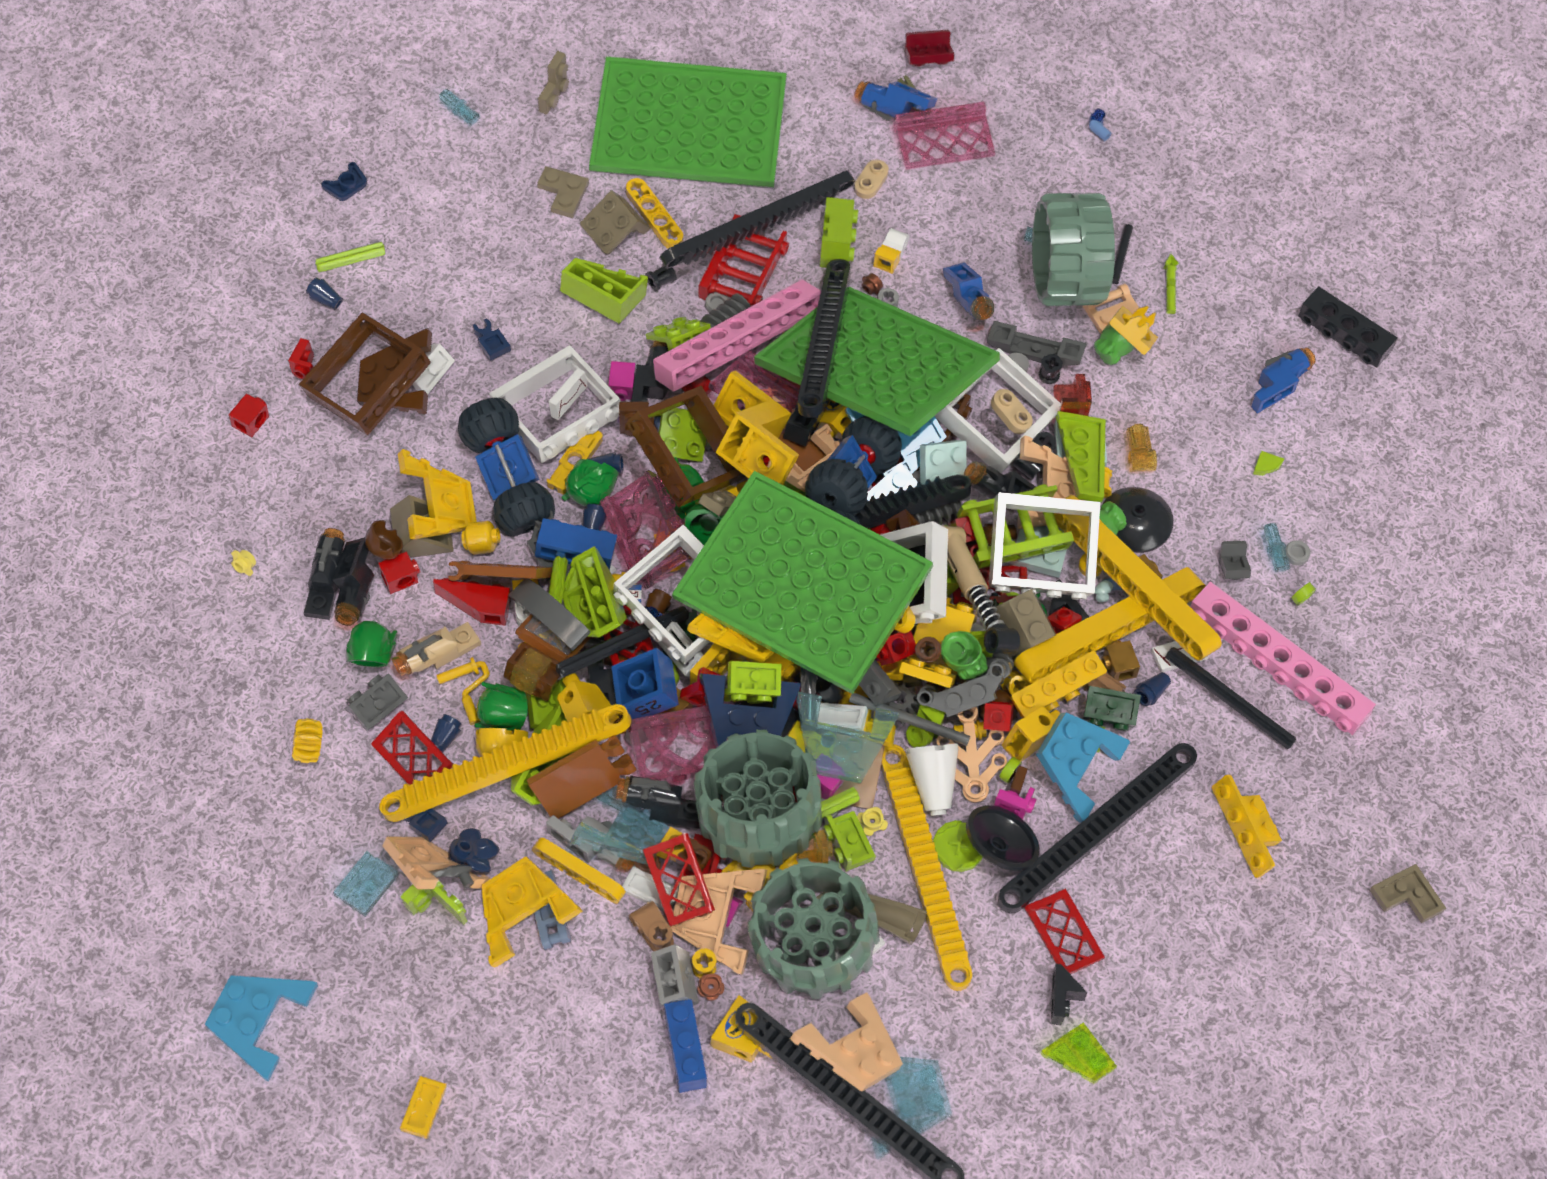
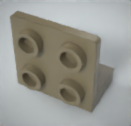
[580,190,651,255]

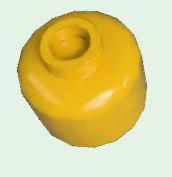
[461,521,501,555]

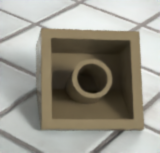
[390,495,454,557]
[993,588,1056,657]

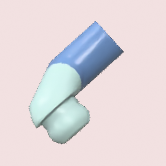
[1094,578,1123,602]

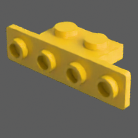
[1010,651,1107,718]
[1212,774,1282,878]

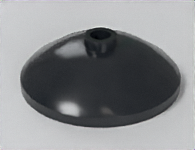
[1102,487,1174,553]
[966,805,1040,871]

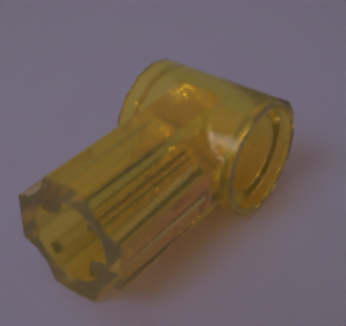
[1126,424,1157,472]

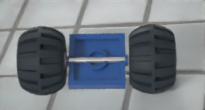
[458,397,555,537]
[805,416,902,516]

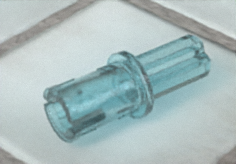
[439,89,480,126]
[1263,523,1291,572]

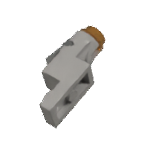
[546,815,639,872]

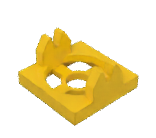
[1109,306,1158,355]

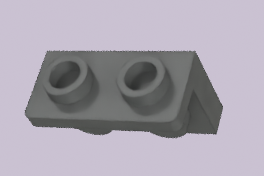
[859,660,901,706]
[344,673,408,731]

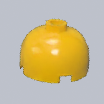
[475,728,528,757]

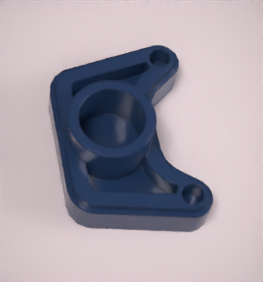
[321,162,368,201]

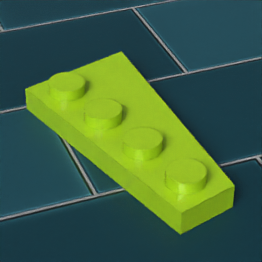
[1056,411,1106,503]

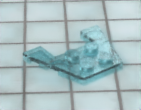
[797,692,899,784]
[570,785,669,865]
[871,1057,952,1159]

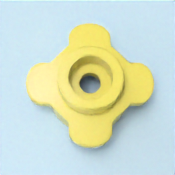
[231,550,256,576]
[857,807,888,836]

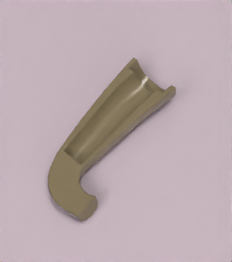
[816,892,927,945]

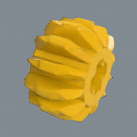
[292,718,323,763]

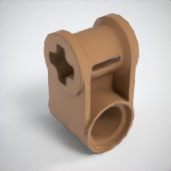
[628,900,674,952]

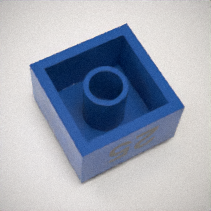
[611,648,679,723]

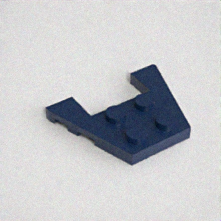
[700,674,801,748]

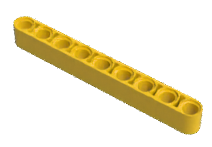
[1054,495,1222,661]
[1014,567,1206,684]

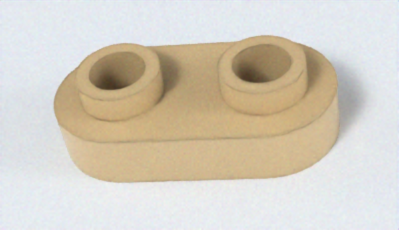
[854,160,889,199]
[991,389,1033,434]

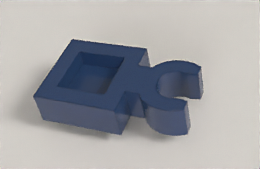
[473,318,511,361]
[403,808,448,842]

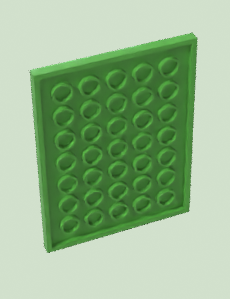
[589,56,787,188]
[754,287,1000,436]
[672,471,933,694]

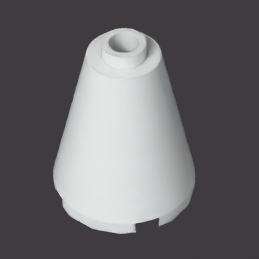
[905,744,958,816]

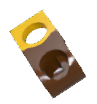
[657,826,712,873]

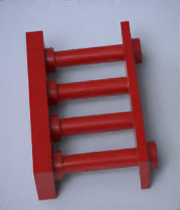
[698,214,790,306]

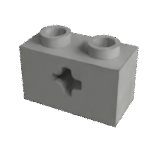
[651,944,699,1006]

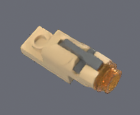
[391,622,481,676]

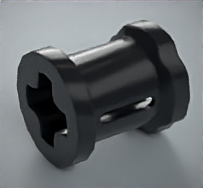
[645,264,677,292]
[1039,354,1063,384]

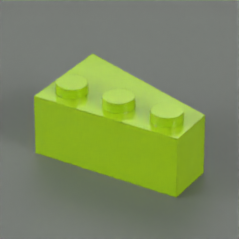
[820,197,858,268]
[560,258,648,324]

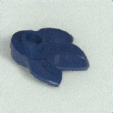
[449,828,500,872]

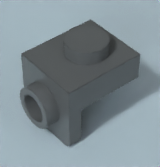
[1219,541,1251,580]

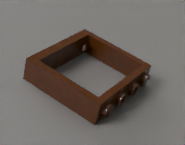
[298,312,431,436]
[626,386,745,507]

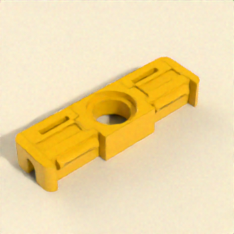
[546,430,603,495]

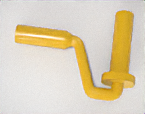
[436,657,490,725]

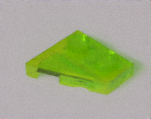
[1040,1022,1117,1084]

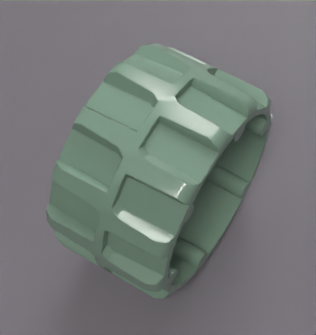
[1032,193,1115,306]
[694,730,822,868]
[747,858,880,999]

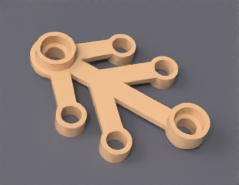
[936,706,1007,803]

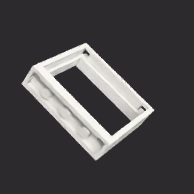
[489,345,621,463]
[935,348,1064,473]
[989,493,1100,600]
[881,521,948,631]
[613,525,726,664]

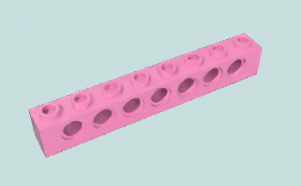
[653,279,821,392]
[1190,582,1376,735]

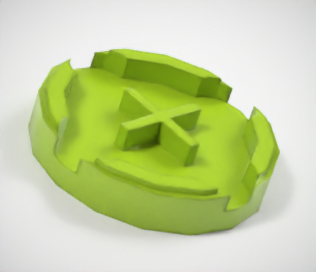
[933,820,983,872]

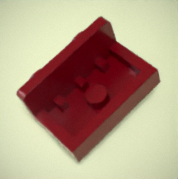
[905,30,954,66]

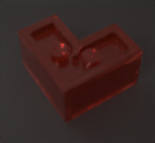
[1053,374,1092,416]

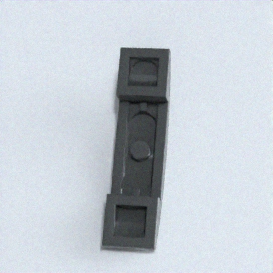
[987,321,1087,366]
[508,578,591,651]

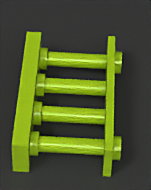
[957,484,1074,569]

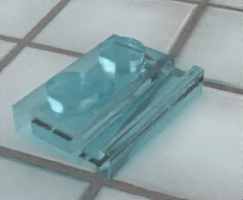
[333,851,399,917]

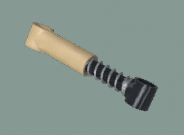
[943,526,1020,654]

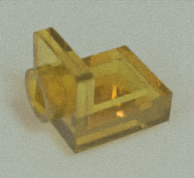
[510,647,552,695]
[798,830,833,864]

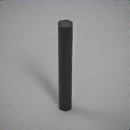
[1112,224,1133,285]

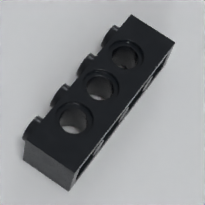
[1298,286,1398,368]

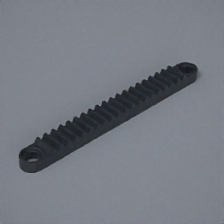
[659,170,855,269]
[798,259,851,418]
[855,475,971,529]
[998,743,1197,914]
[734,1003,965,1179]

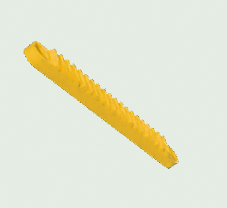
[379,704,631,822]
[881,744,972,991]

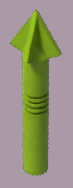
[1163,253,1179,314]

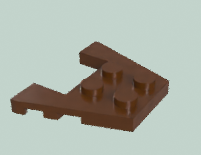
[357,328,432,414]

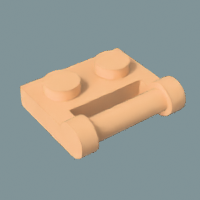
[1082,284,1139,334]

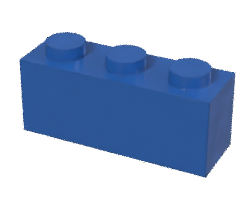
[535,518,617,571]
[664,999,707,1093]

